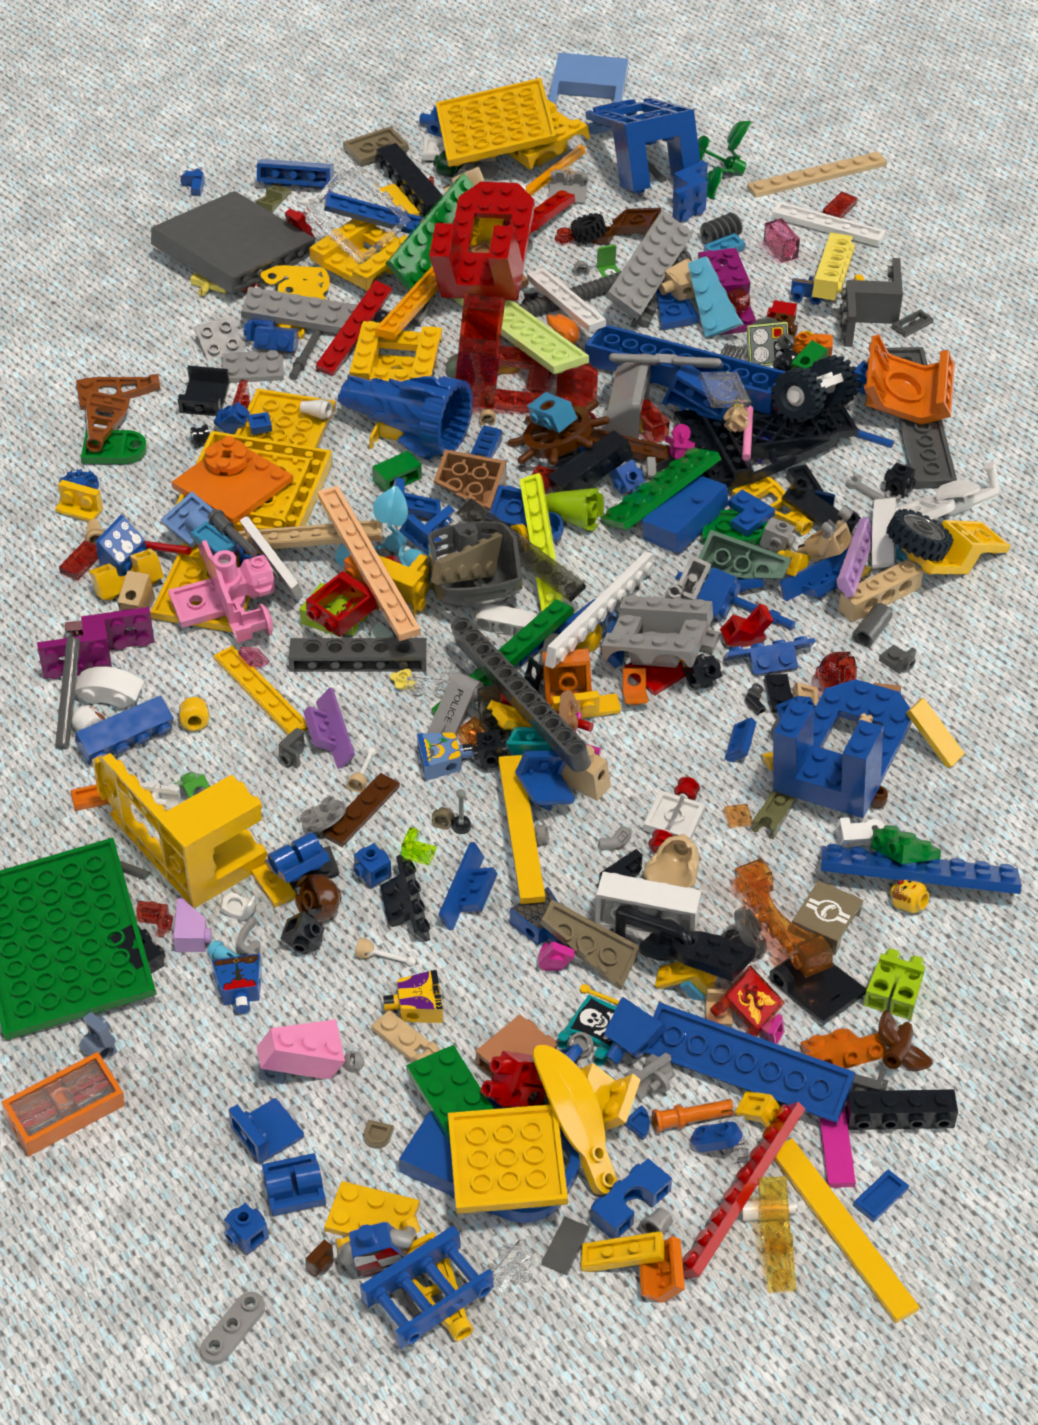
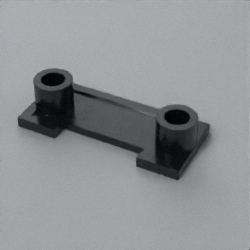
[781,475,861,533]

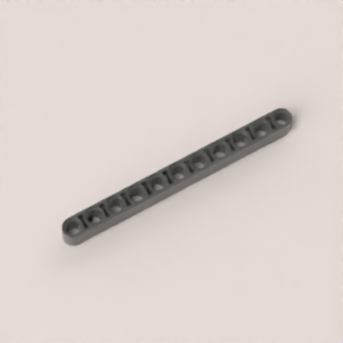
[451,617,591,772]

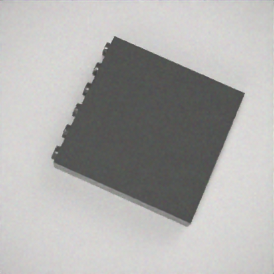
[151,191,315,294]

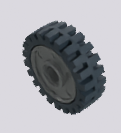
[886,509,954,562]

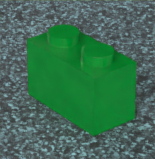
[372,450,422,492]

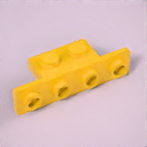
[550,690,621,719]

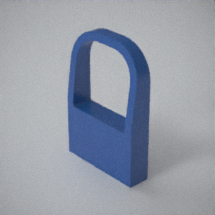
[399,1096,580,1223]

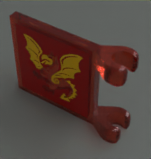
[710,965,785,1037]

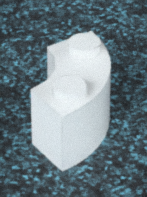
[75,667,144,708]

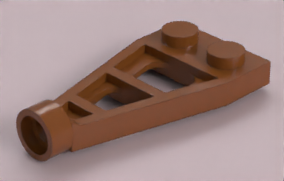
[76,374,161,410]
[85,390,130,452]

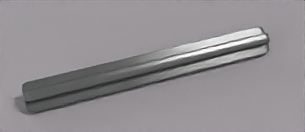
[55,637,80,748]

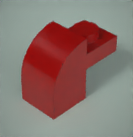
[720,603,773,647]

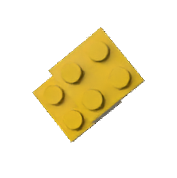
[547,1063,641,1131]

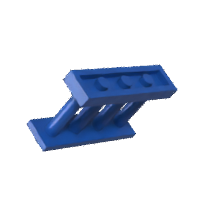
[360,1226,494,1349]

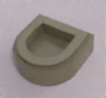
[364,1120,394,1149]

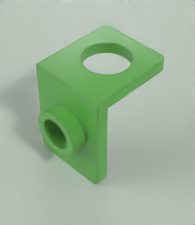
[597,244,620,278]
[173,771,210,798]

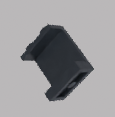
[178,365,230,416]

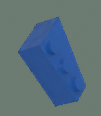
[661,365,738,421]

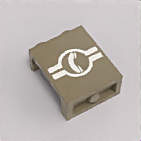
[790,880,863,955]

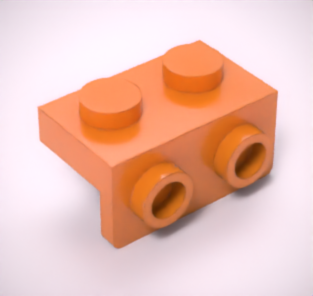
[639,1236,685,1303]

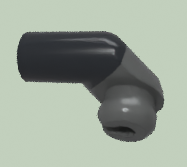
[745,683,766,715]

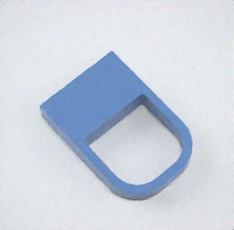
[549,52,628,134]

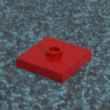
[624,662,685,696]

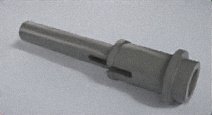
[208,509,258,557]

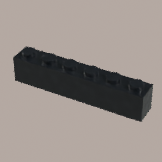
[375,143,443,217]

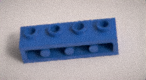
[257,159,334,189]
[75,695,174,765]

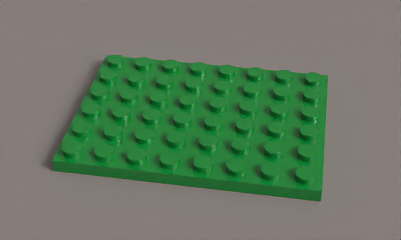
[0,837,157,1041]

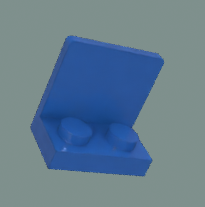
[228,1098,304,1164]

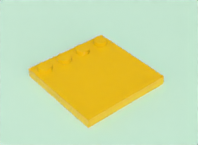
[448,1105,568,1214]

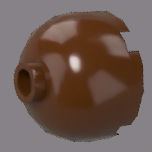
[295,874,342,923]

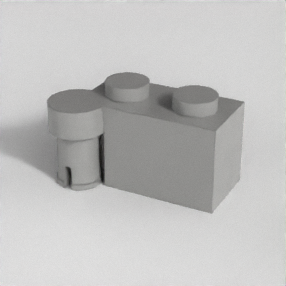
[662,555,711,600]

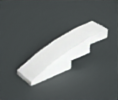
[872,498,897,569]

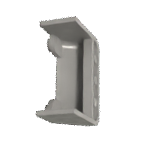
[603,353,651,439]

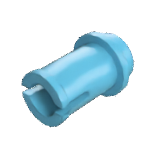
[207,940,240,959]

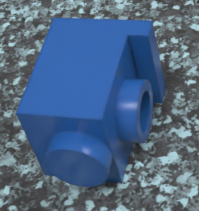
[213,402,250,434]

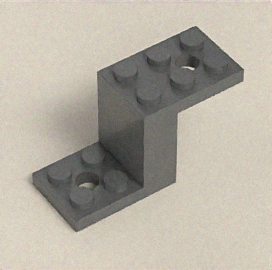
[839,258,903,347]

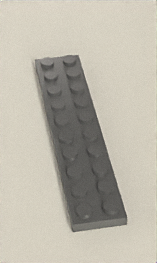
[886,347,957,488]

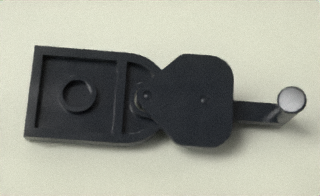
[614,906,756,981]

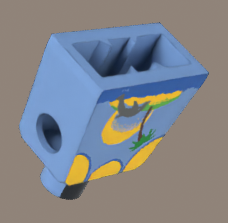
[417,732,473,781]

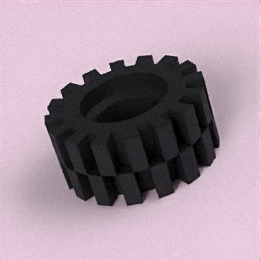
[570,213,607,243]

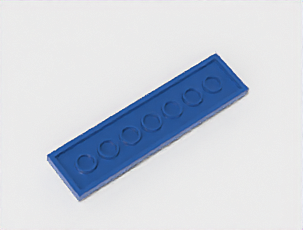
[821,844,1022,894]
[645,1002,856,1124]

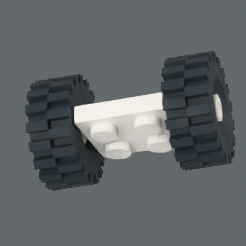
[771,355,860,423]

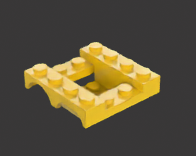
[506,99,590,170]
[309,219,408,291]
[349,321,442,381]

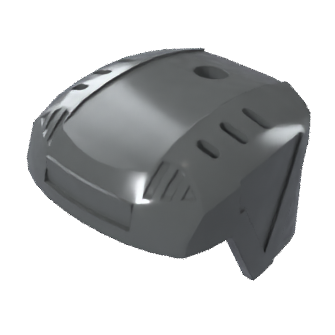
[428,521,522,607]

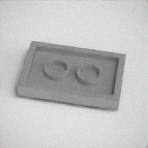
[222,350,284,383]

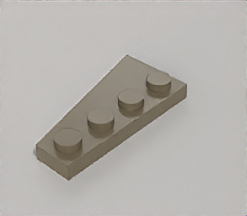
[431,532,503,585]
[539,900,639,990]

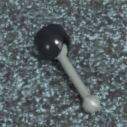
[452,789,471,834]

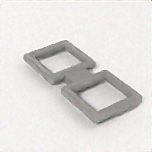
[609,353,723,369]

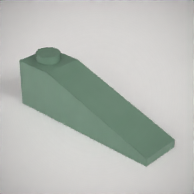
[698,530,792,580]

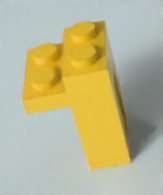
[378,554,430,615]

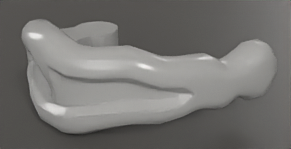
[237,917,262,962]

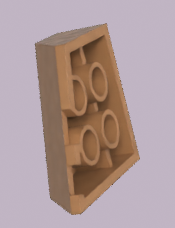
[434,450,507,511]

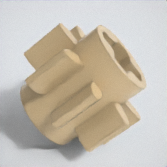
[724,406,749,433]

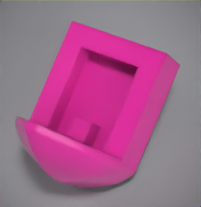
[538,941,574,971]

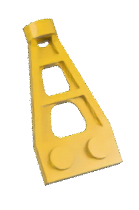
[732,477,813,536]
[407,1231,474,1342]

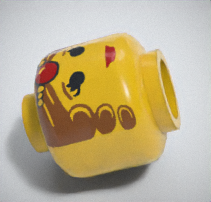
[890,880,929,914]

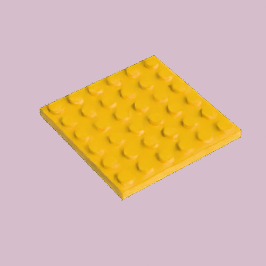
[435,78,557,167]

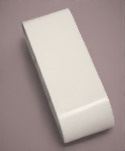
[473,603,537,637]

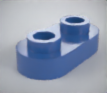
[691,1122,743,1152]

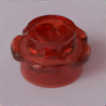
[555,227,574,244]

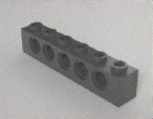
[289,638,427,672]

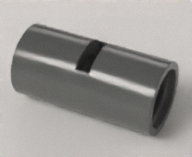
[852,603,893,648]

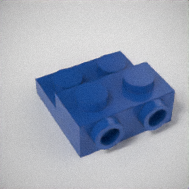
[488,485,528,529]

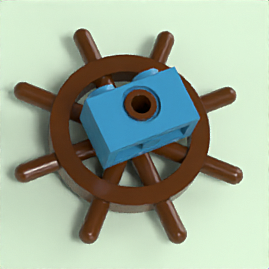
[508,392,610,465]

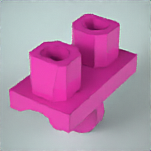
[665,424,695,459]

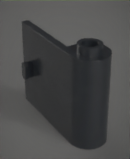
[769,939,867,1024]

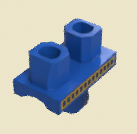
[790,276,825,305]

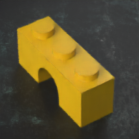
[89,549,164,600]

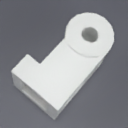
[836,817,885,848]

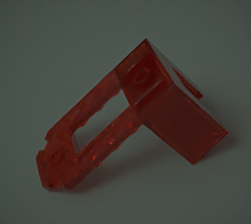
[455,294,598,413]

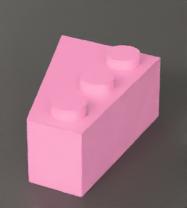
[257,1019,345,1079]

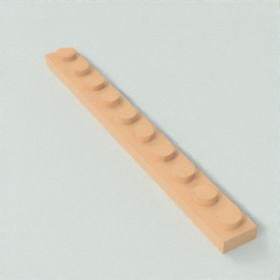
[317,486,421,641]

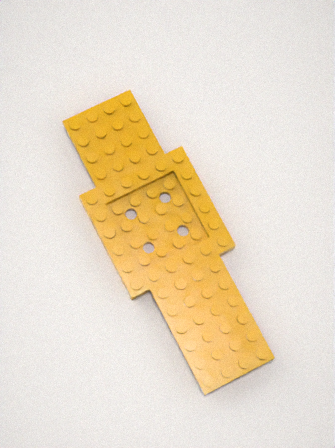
[150,388,336,633]

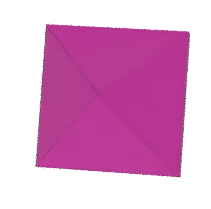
[760,1014,785,1044]

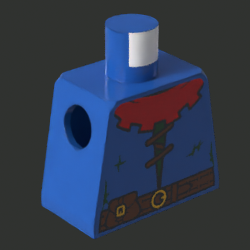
[212,953,262,1014]

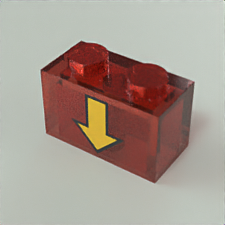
[639,398,670,443]

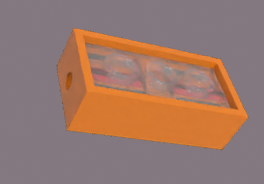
[1,1052,125,1157]

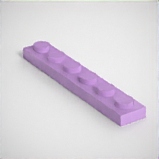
[837,517,872,598]

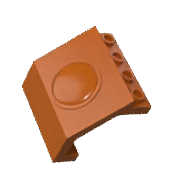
[864,334,955,425]

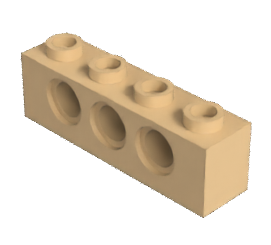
[838,559,923,623]

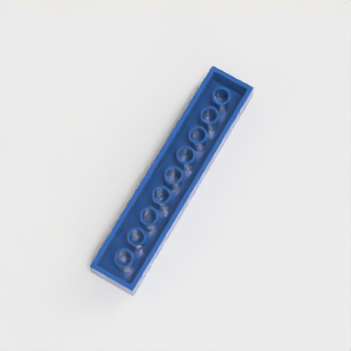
[585,325,786,414]

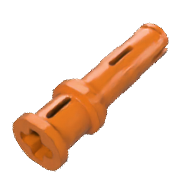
[652,1099,734,1133]

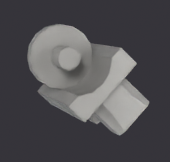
[626,1053,676,1101]

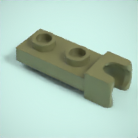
[752,790,798,840]

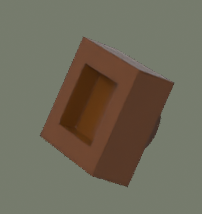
[305,1239,334,1277]

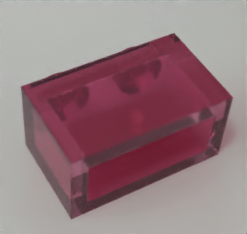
[763,218,800,263]

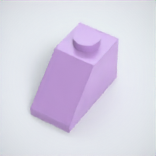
[173,898,212,952]

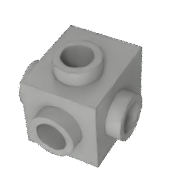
[760,517,796,553]

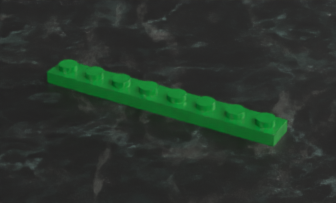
[431,599,574,715]

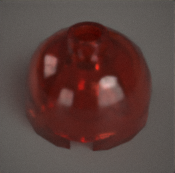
[815,651,857,690]

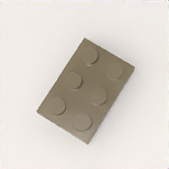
[343,126,409,166]

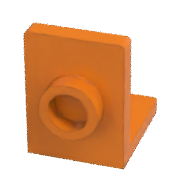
[623,668,648,705]

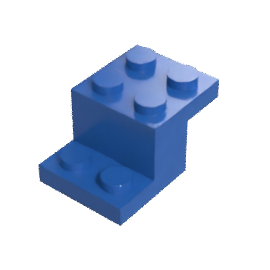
[672,161,708,222]

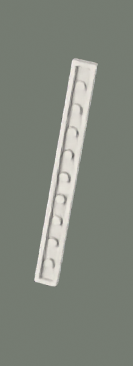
[545,551,654,668]

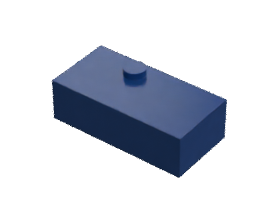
[642,475,728,554]

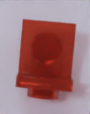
[136,901,173,938]

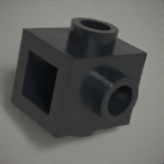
[884,462,916,499]
[682,654,723,688]
[473,730,508,769]
[280,911,325,954]

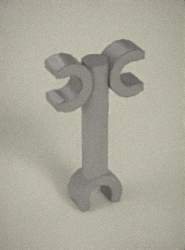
[846,474,901,509]

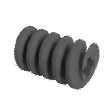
[700,212,743,245]

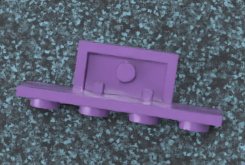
[303,687,355,769]

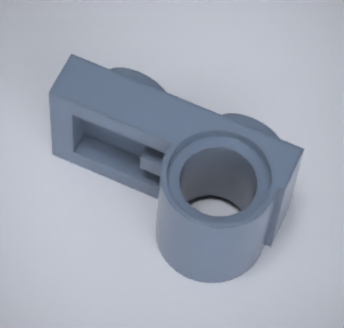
[79,1012,117,1060]

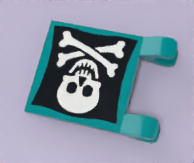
[557,995,616,1066]

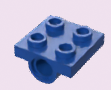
[265,832,330,883]
[261,1153,326,1216]

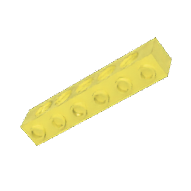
[812,232,855,300]

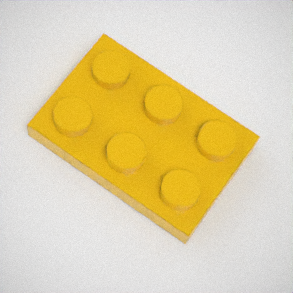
[324,1181,420,1237]

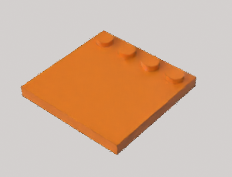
[171,448,293,525]

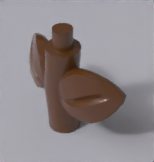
[878,1010,934,1071]

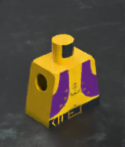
[383,970,443,1023]

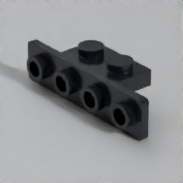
[380,854,431,942]

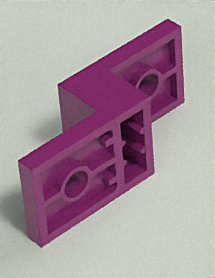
[698,248,756,335]
[37,607,155,679]

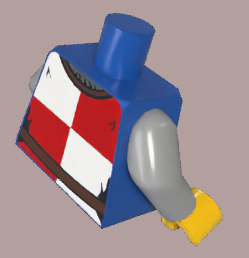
[336,1216,421,1277]

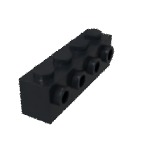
[547,430,633,492]
[845,1089,958,1130]

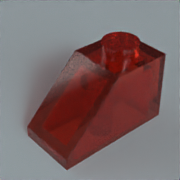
[526,365,555,397]

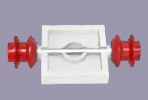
[643,777,705,853]

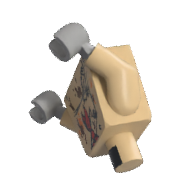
[798,505,853,562]

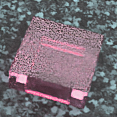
[238,646,270,667]

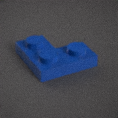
[728,489,775,537]

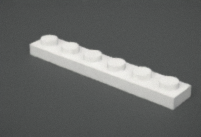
[772,201,886,247]
[527,268,606,332]

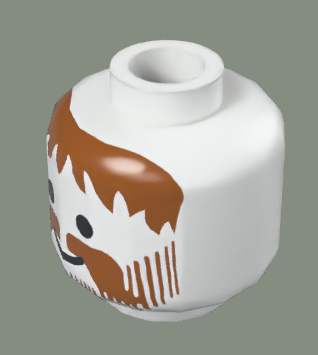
[71,705,105,732]

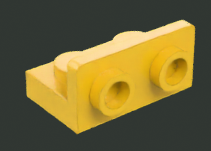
[55,480,103,521]

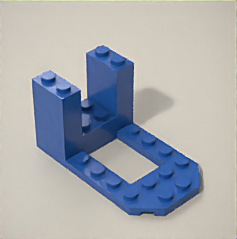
[585,98,700,194]
[773,679,912,818]

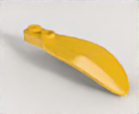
[532,1045,618,1196]

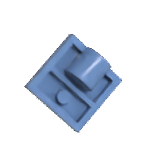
[160,492,216,549]

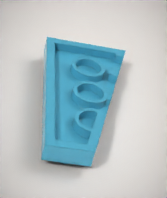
[688,257,744,338]

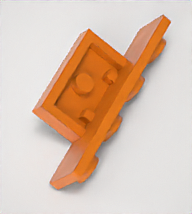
[800,1028,887,1069]

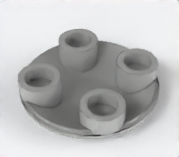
[301,796,346,832]

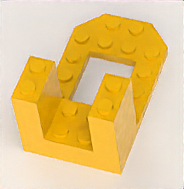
[92,753,268,909]

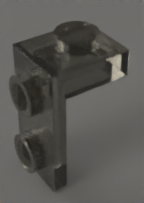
[477,684,510,739]

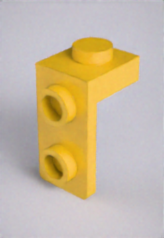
[655,962,717,996]

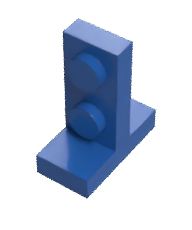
[392,477,441,519]
[399,505,455,556]

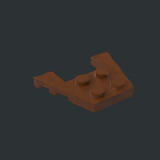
[592,207,662,244]

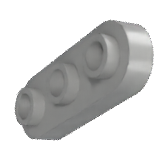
[200,1292,265,1365]

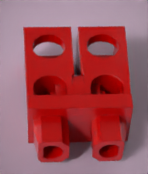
[480,1050,546,1107]

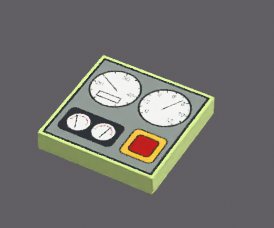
[747,322,789,365]

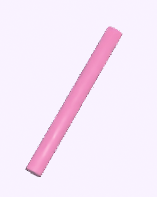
[742,406,753,461]

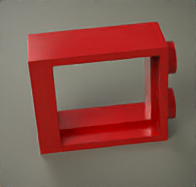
[306,571,376,637]

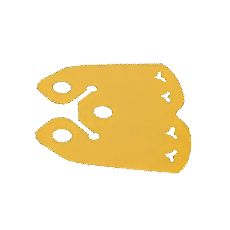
[260,265,330,300]

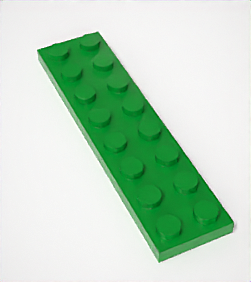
[385,173,474,291]

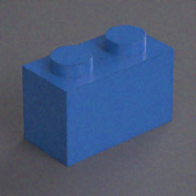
[254,325,299,352]
[696,567,741,622]

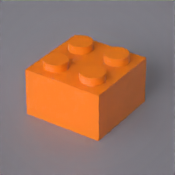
[542,649,592,705]

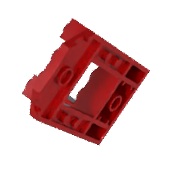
[429,181,535,301]

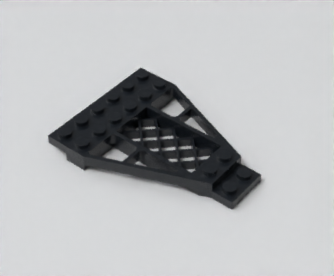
[674,406,858,487]

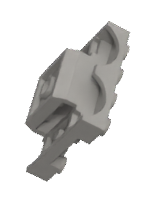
[601,595,713,668]

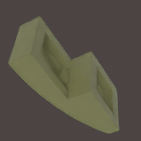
[256,184,291,212]

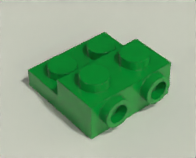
[871,825,941,864]

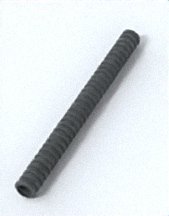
[519,250,692,317]

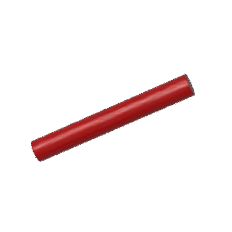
[145,541,192,555]

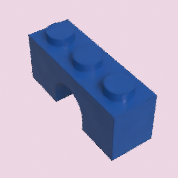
[590,1158,672,1239]

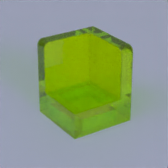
[401,827,437,866]

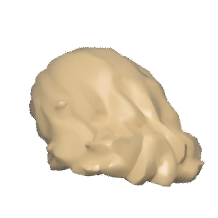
[643,834,699,888]

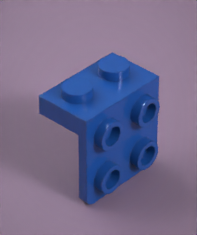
[515,750,575,805]

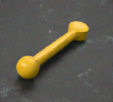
[580,984,619,1005]

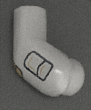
[599,826,631,850]

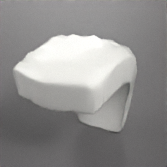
[220,892,256,920]

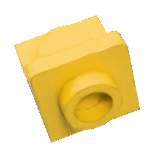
[735,1091,780,1129]

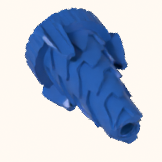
[338,375,473,460]

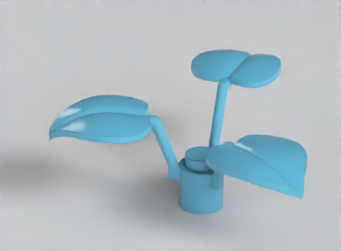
[335,486,430,582]

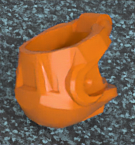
[546,313,580,344]

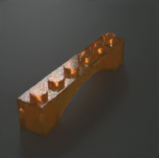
[733,858,833,977]

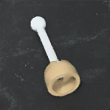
[346,747,376,793]
[354,937,416,966]

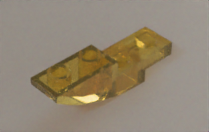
[758,1176,797,1292]

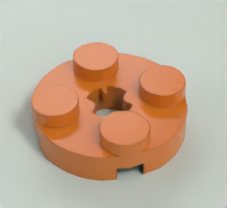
[205,436,248,475]

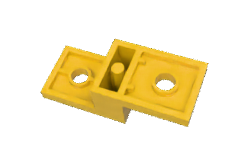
[902,520,1011,575]

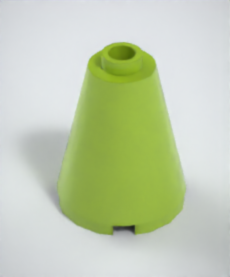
[546,488,604,531]

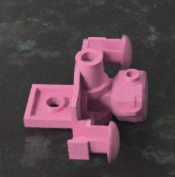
[168,535,275,643]

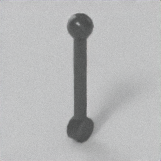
[519,465,560,472]

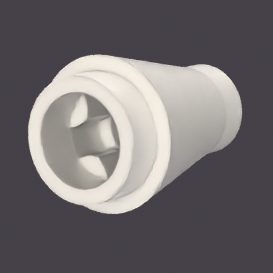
[300,399,332,420]

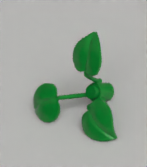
[698,121,753,200]

